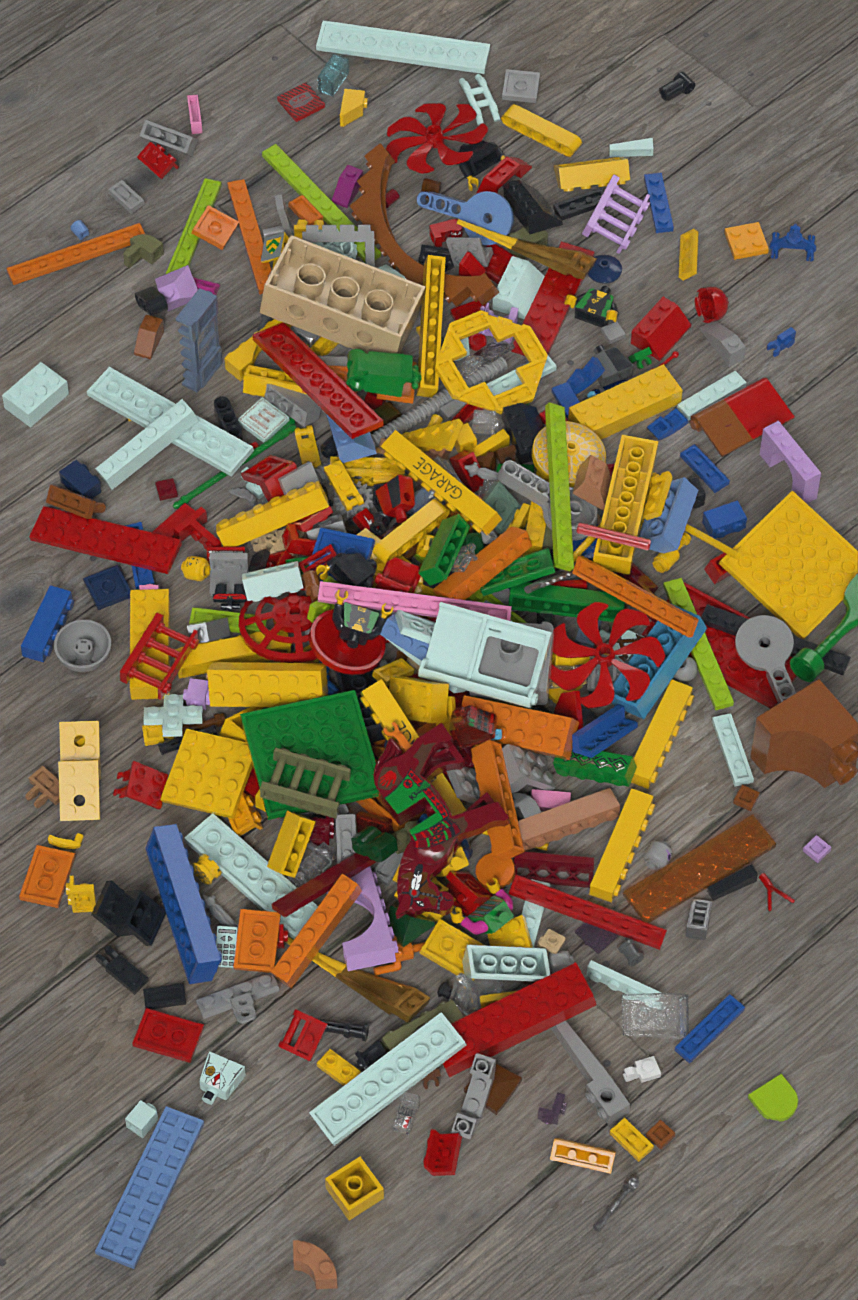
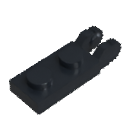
[95,945,149,995]

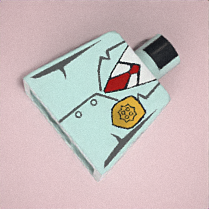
[199,1052,246,1105]

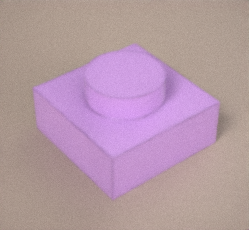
[803,835,831,863]

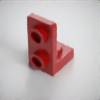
[282,523,316,556]

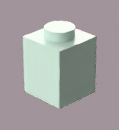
[125,1100,158,1138]

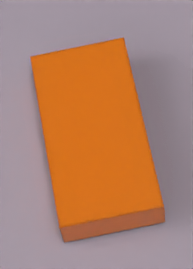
[288,195,323,225]

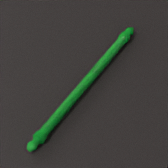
[173,424,296,509]

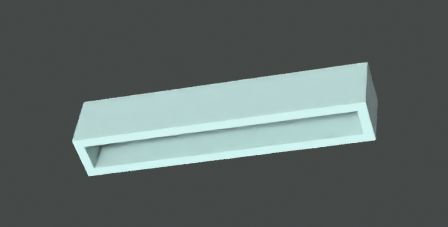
[95,399,198,490]

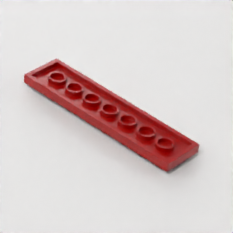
[511,241,595,356]
[29,506,182,574]

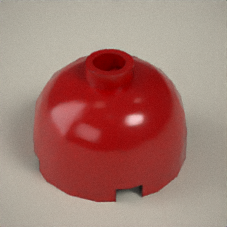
[694,286,729,323]

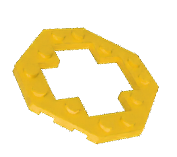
[435,310,548,414]

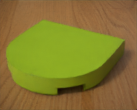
[748,1074,798,1122]

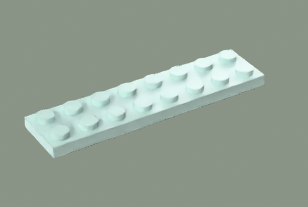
[184,813,318,939]
[309,1012,467,1146]

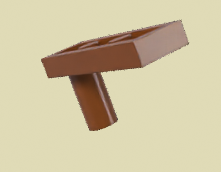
[46,485,106,519]

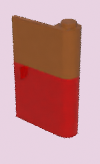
[689,378,795,457]

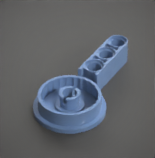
[417,191,514,245]

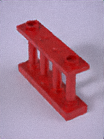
[120,613,199,700]

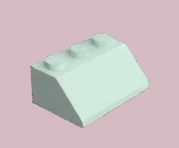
[493,256,545,319]

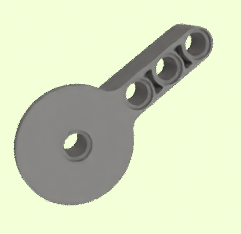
[497,460,598,540]
[735,615,796,704]

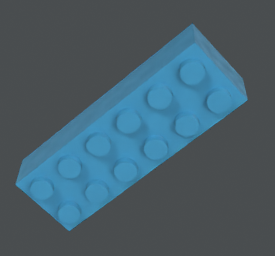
[612,604,707,719]

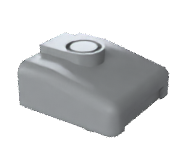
[469,622,554,706]

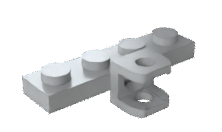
[196,973,280,1024]

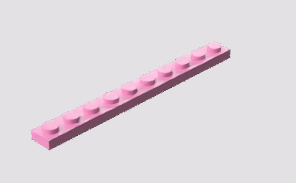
[318,581,512,621]

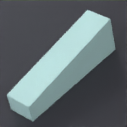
[609,138,654,157]

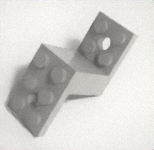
[447,744,556,803]

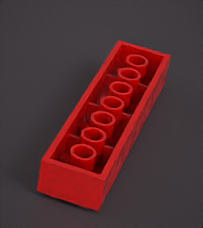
[443,962,597,1078]

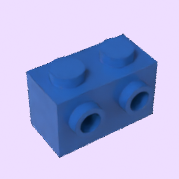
[702,500,747,539]

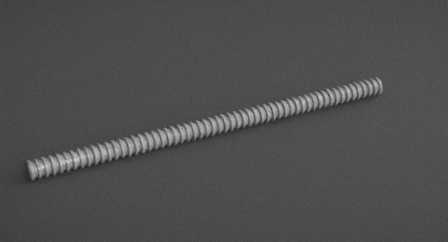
[247,355,508,511]

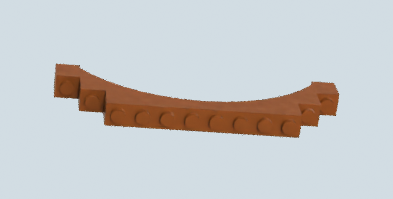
[350,143,499,307]

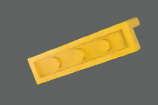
[330,457,405,486]

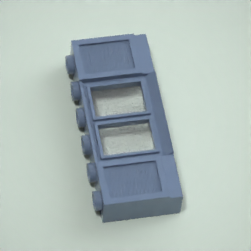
[175,288,222,393]

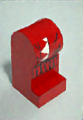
[429,219,463,247]

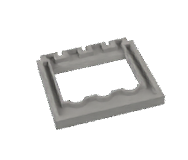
[302,225,375,267]

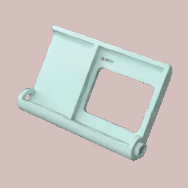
[418,602,552,708]

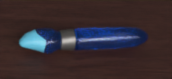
[587,380,627,398]

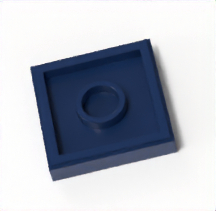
[83,565,131,610]

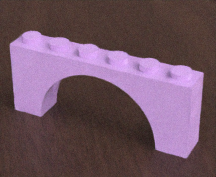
[326,866,398,971]

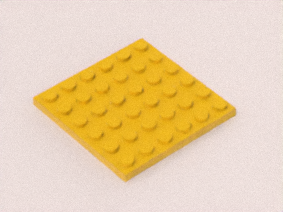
[719,491,858,639]

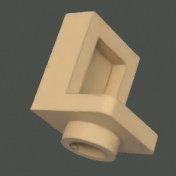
[537,929,566,955]

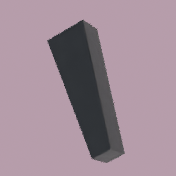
[707,864,758,901]

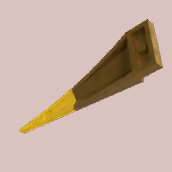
[457,219,596,280]
[286,937,430,1023]

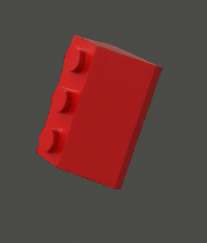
[631,296,691,361]

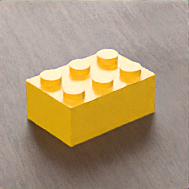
[389,677,449,723]

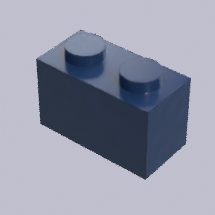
[59,459,101,499]

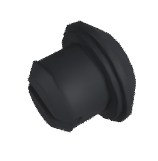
[437,981,455,999]

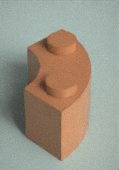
[293,1240,337,1289]

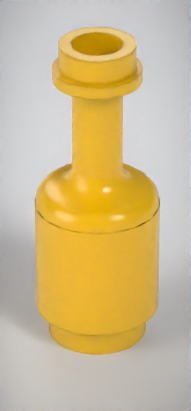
[653,532,691,573]

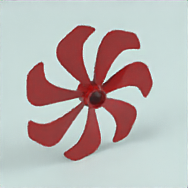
[386,103,488,174]
[550,602,665,708]

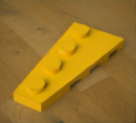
[402,419,463,451]

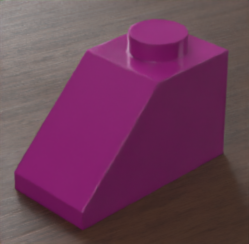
[332,165,363,208]

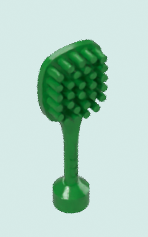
[790,574,858,682]

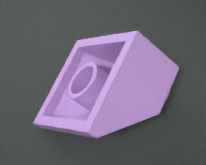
[155,265,198,311]

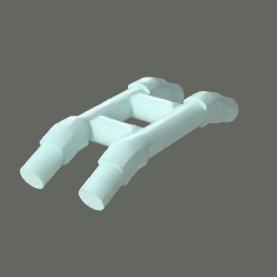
[459,74,501,126]

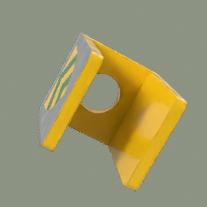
[261,232,289,270]

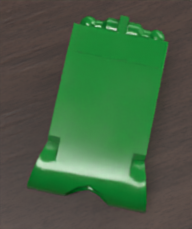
[346,349,422,397]

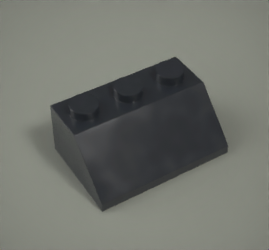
[501,403,544,464]

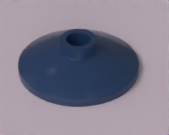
[588,255,622,283]

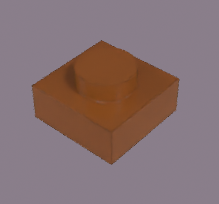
[733,785,760,811]
[646,1120,676,1150]

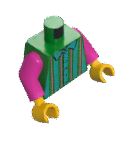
[450,878,514,935]

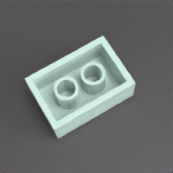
[2,362,69,428]

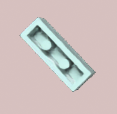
[242,561,303,602]

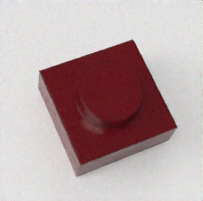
[155,478,178,501]

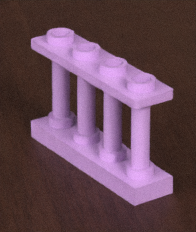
[582,175,650,254]

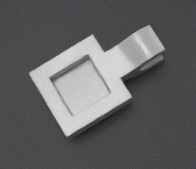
[623,1056,661,1083]

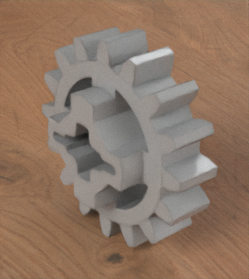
[334,480,374,518]

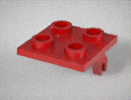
[113,761,168,810]

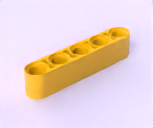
[501,104,582,157]
[372,499,450,564]

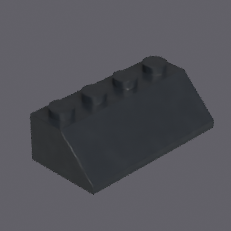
[503,180,563,235]

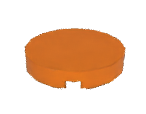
[476,853,516,889]

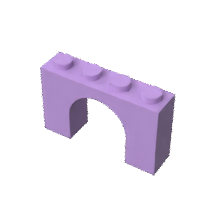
[760,421,821,503]

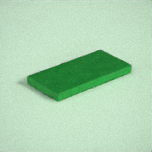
[480,548,555,596]

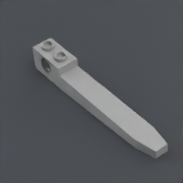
[530,983,630,1125]

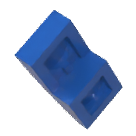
[567,357,605,395]
[647,408,688,440]

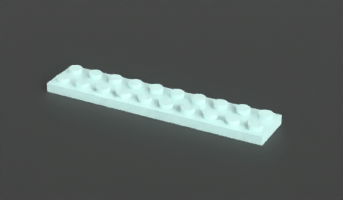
[316,21,490,74]
[87,367,254,476]

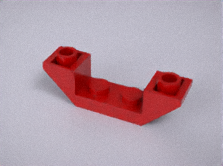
[476,156,532,194]

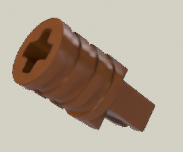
[302,571,320,603]

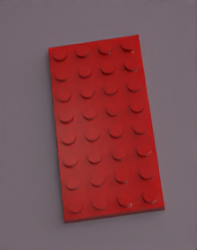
[642,582,797,709]

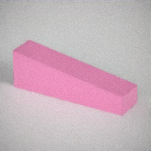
[187,95,202,134]

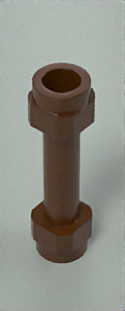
[182,713,225,736]

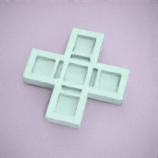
[143,694,203,737]

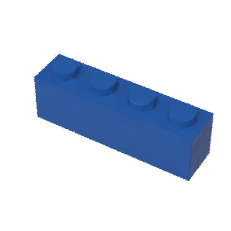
[21,585,74,663]

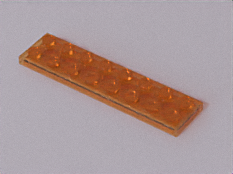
[623,815,776,923]

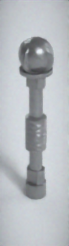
[593,1176,640,1232]

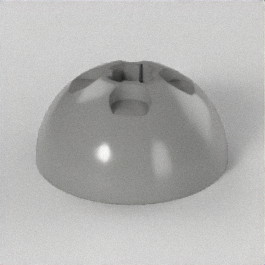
[54,620,111,672]

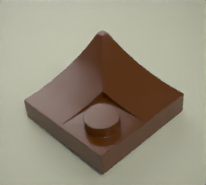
[464,1064,522,1115]

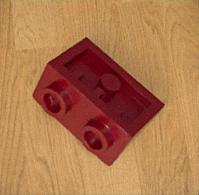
[308,816,334,846]

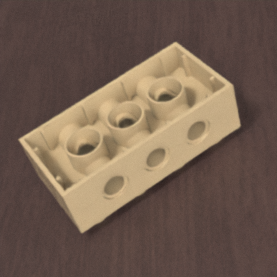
[260,235,426,354]

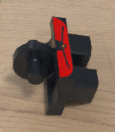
[213,584,247,612]

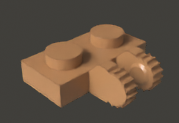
[25,766,60,808]

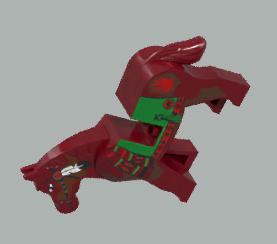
[373,723,510,919]

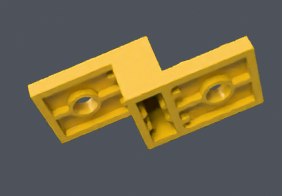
[58,721,101,821]

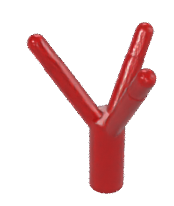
[759,873,795,911]

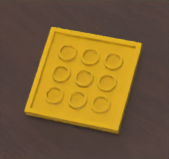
[160,729,253,819]

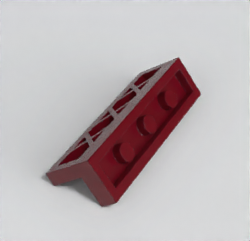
[513,852,595,888]

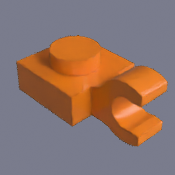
[383,722,411,753]

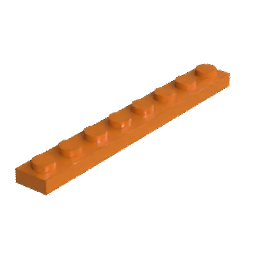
[227,179,272,295]
[6,223,145,285]
[572,556,699,637]

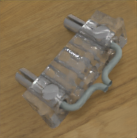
[288,842,336,888]

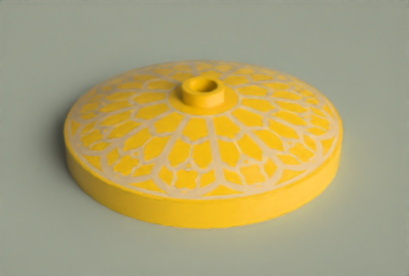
[532,421,606,488]

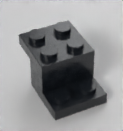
[91,880,166,946]

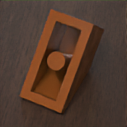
[134,315,164,360]

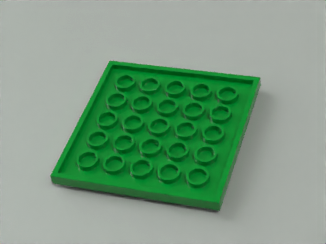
[240,690,378,820]

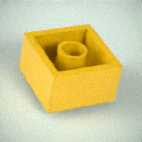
[325,1157,384,1221]

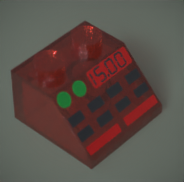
[449,705,497,750]

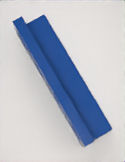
[572,704,638,758]

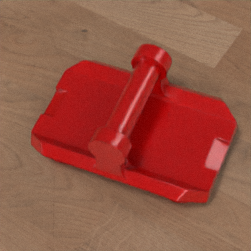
[375,557,421,616]

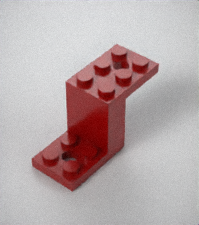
[241,455,333,532]

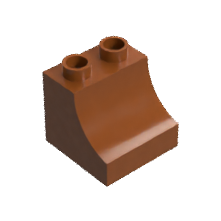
[750,679,858,788]

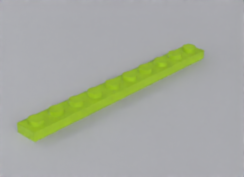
[262,144,381,263]
[545,402,574,572]

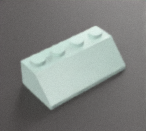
[462,945,551,981]

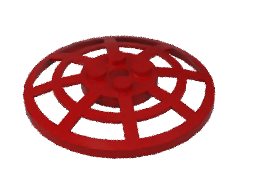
[239,586,318,663]

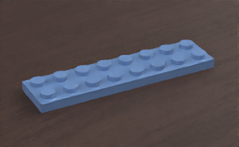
[95,1106,204,1269]

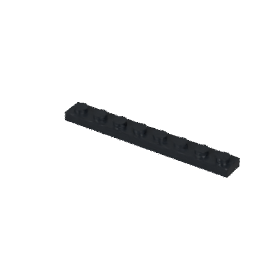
[701,604,851,675]

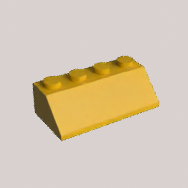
[554,156,630,192]

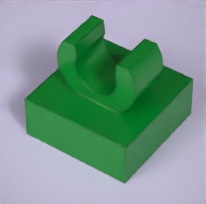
[628,347,652,370]

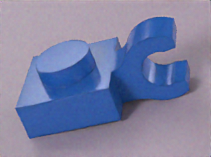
[767,327,796,357]

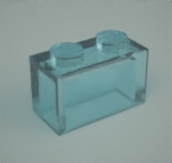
[318,54,349,96]

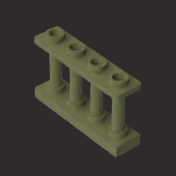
[260,748,351,819]

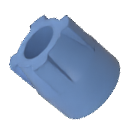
[70,220,90,240]

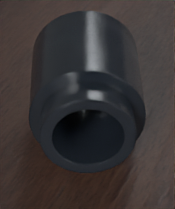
[320,435,338,458]

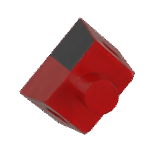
[375,475,415,523]

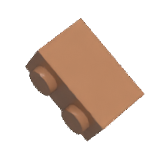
[573,455,611,511]

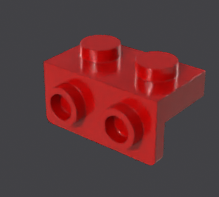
[423,1129,462,1176]

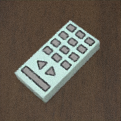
[216,926,238,968]

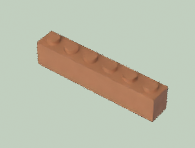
[518,788,620,852]

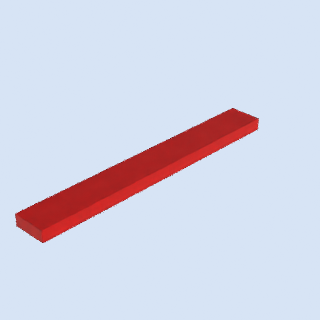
[509,875,667,950]

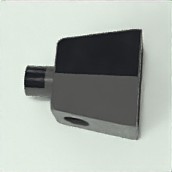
[593,345,633,388]

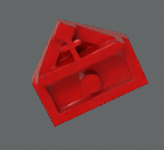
[554,691,583,730]

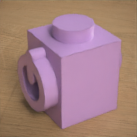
[183,678,210,710]

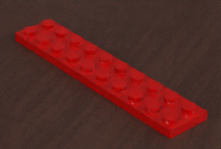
[253,322,383,439]

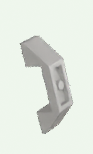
[451,1053,496,1139]

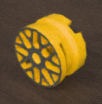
[191,854,221,886]

